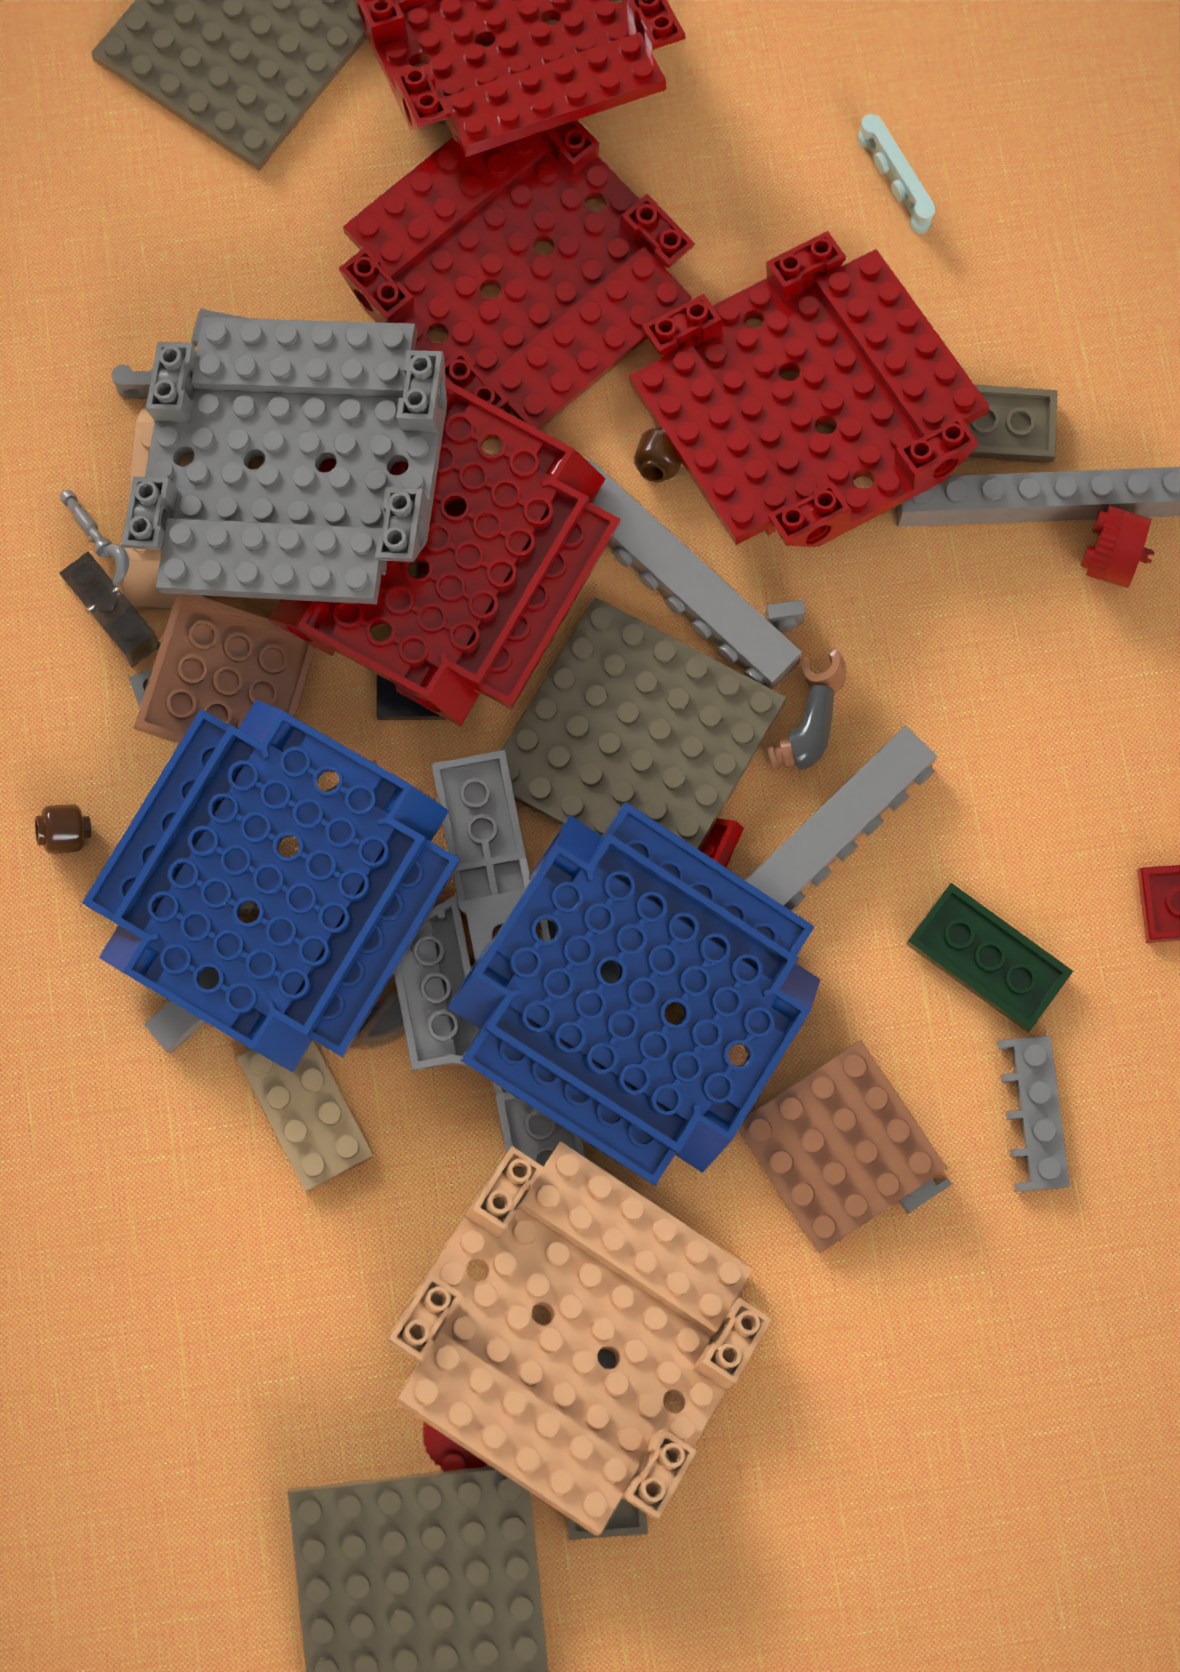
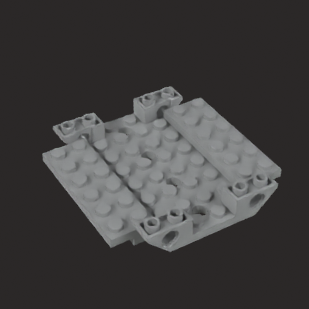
[121,317,447,604]

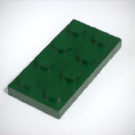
[906,883,1073,1033]

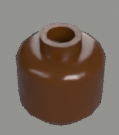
[634,428,681,483]
[35,804,91,854]

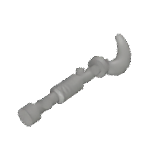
[60,490,129,586]

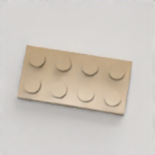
[236,1040,374,1193]

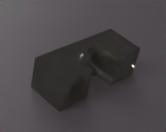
[59,551,160,668]

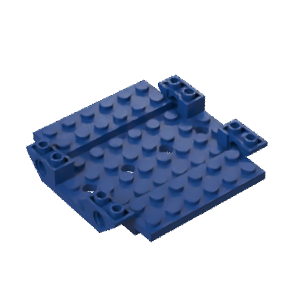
[82,699,461,1072]
[447,802,821,1186]

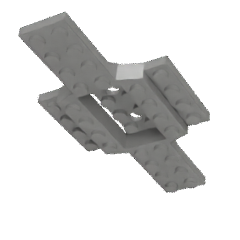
[394,750,620,1166]

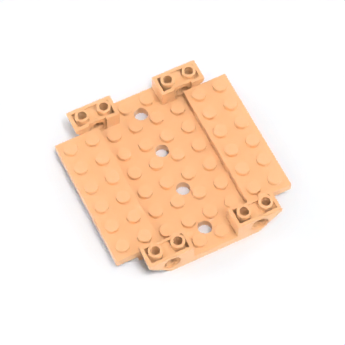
[387,1141,772,1536]

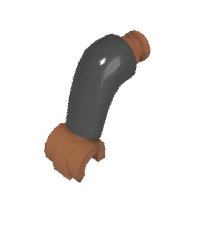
[767,648,846,771]

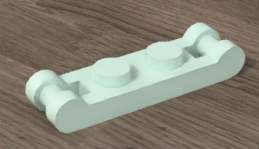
[858,114,935,234]

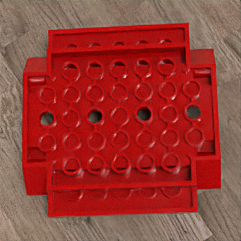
[355,0,686,157]
[339,120,695,430]
[628,231,989,547]
[268,380,621,727]

